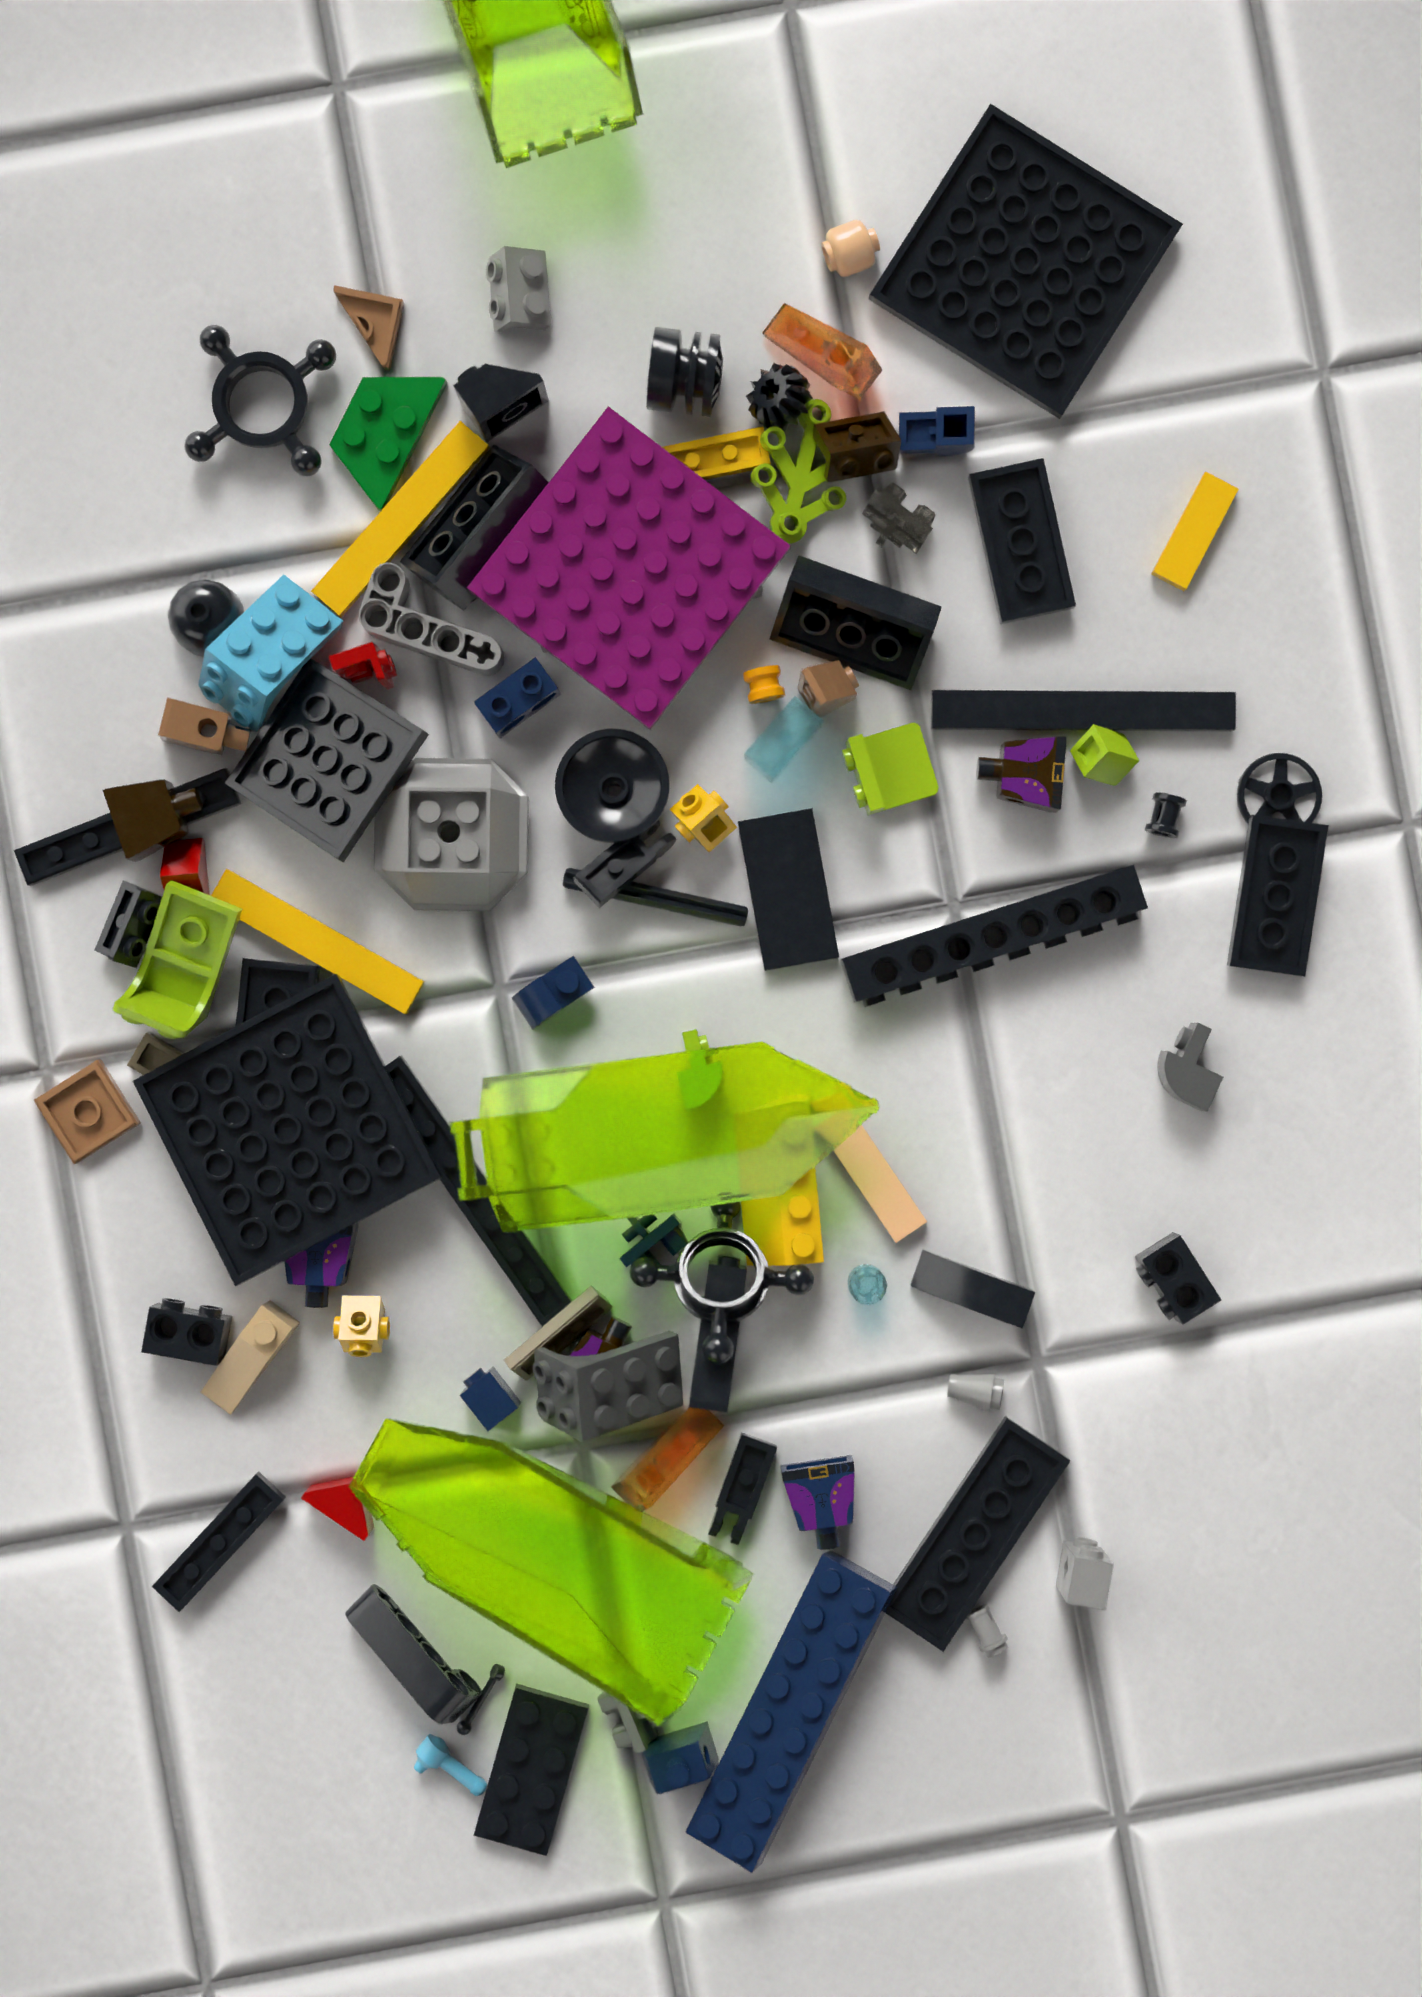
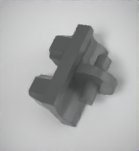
[597,1672,666,1754]

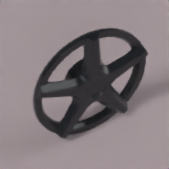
[1237,753,1322,824]

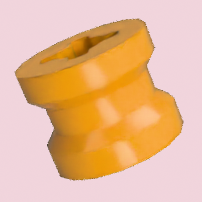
[743,665,786,704]

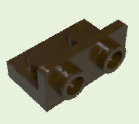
[813,411,901,483]

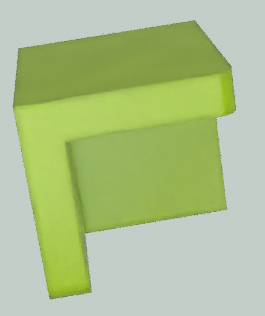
[1070,724,1140,786]

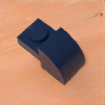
[899,406,975,457]
[512,956,595,1030]

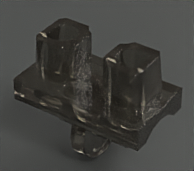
[862,482,936,554]

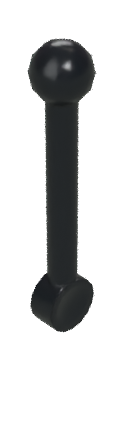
[457,1664,505,1735]

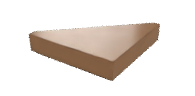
[333,285,404,371]

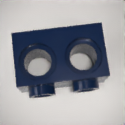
[474,657,561,738]

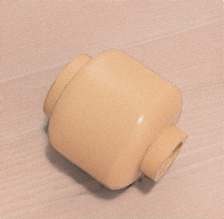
[821,220,880,277]

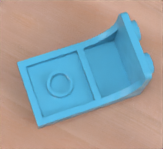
[198,574,343,732]

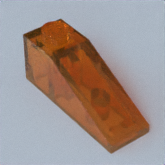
[762,303,882,400]
[611,1407,725,1514]

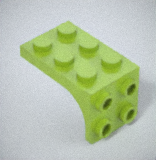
[112,880,243,1039]

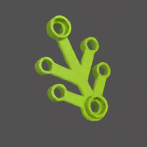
[751,399,847,544]

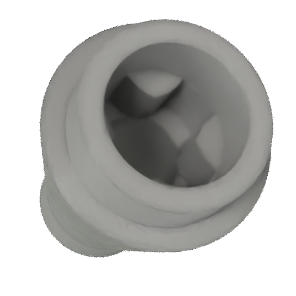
[947,1374,1004,1412]

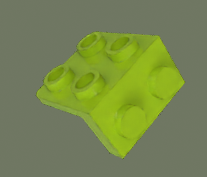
[842,723,939,816]

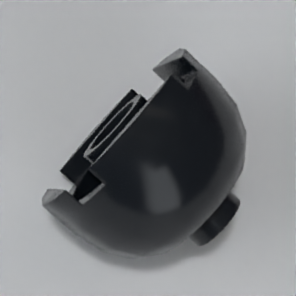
[168,579,244,657]

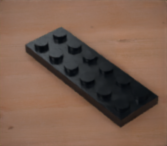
[885,1416,1071,1652]

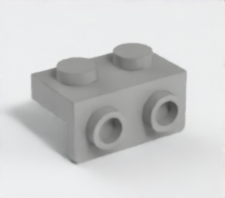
[486,246,551,333]

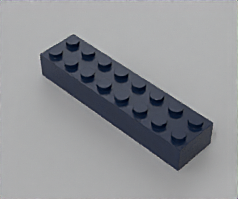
[685,1550,898,1873]

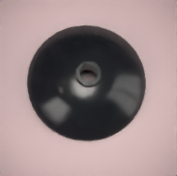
[555,728,670,843]

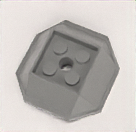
[374,758,529,911]

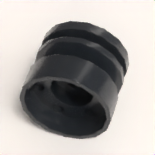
[646,327,724,417]

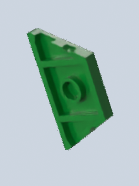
[329,377,448,511]

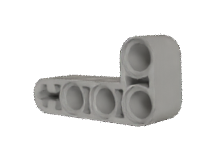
[358,562,504,676]

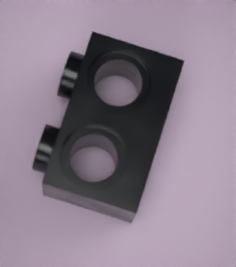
[1135,1232,1221,1325]
[141,1298,233,1366]

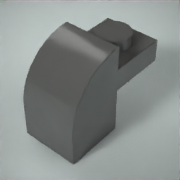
[1157,1023,1224,1112]

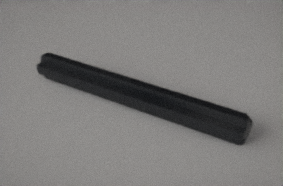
[563,868,748,927]

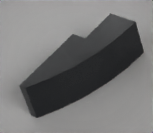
[910,1250,1036,1329]

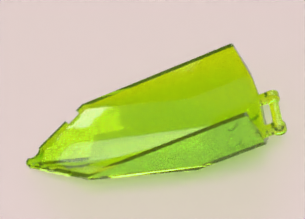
[449,1041,880,1233]

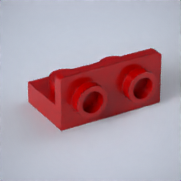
[328,641,398,690]

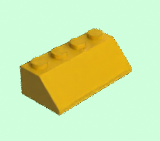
[733,1107,824,1266]

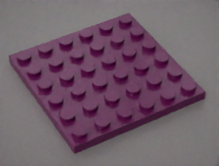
[467,406,791,730]

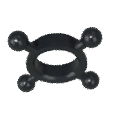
[184,325,336,476]
[629,1190,814,1365]

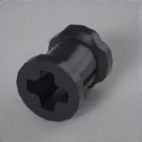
[1145,792,1187,838]

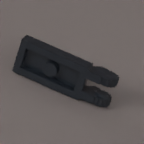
[574,820,677,908]
[708,1432,777,1545]

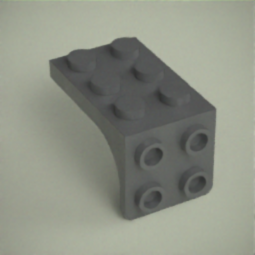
[533,1331,684,1442]

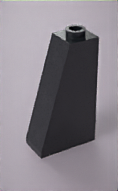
[689,1255,747,1413]

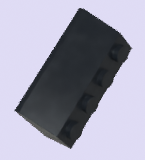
[400,444,549,611]
[769,555,942,690]

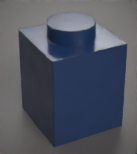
[459,1367,521,1431]

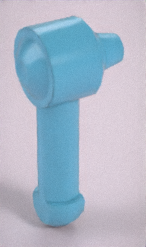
[414,1734,487,1796]

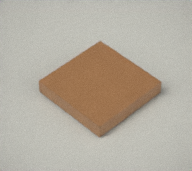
[34,1059,141,1164]

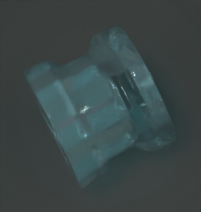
[847,1264,887,1305]

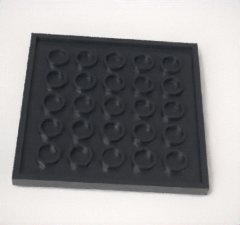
[869,103,1183,419]
[133,974,443,1286]

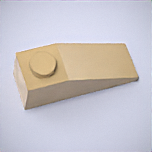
[201,1300,300,1415]

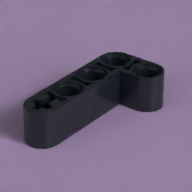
[345,1584,482,1724]

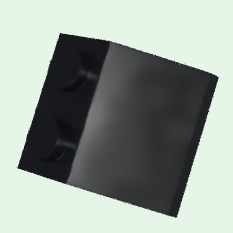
[453,364,549,443]

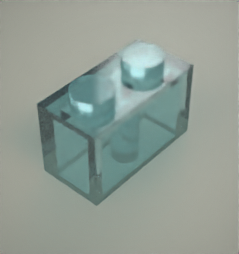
[744,696,824,783]

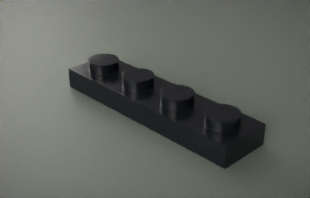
[151,1471,286,1612]

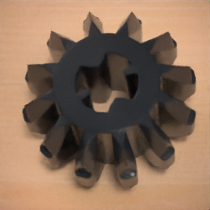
[746,363,813,432]

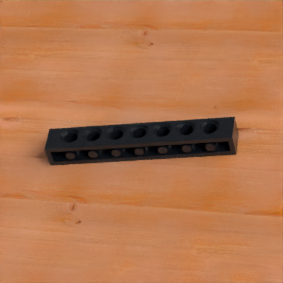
[840,865,1148,1007]

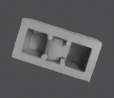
[1056,1537,1114,1610]

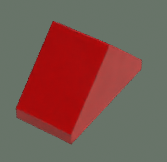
[160,838,209,895]
[301,1475,374,1541]

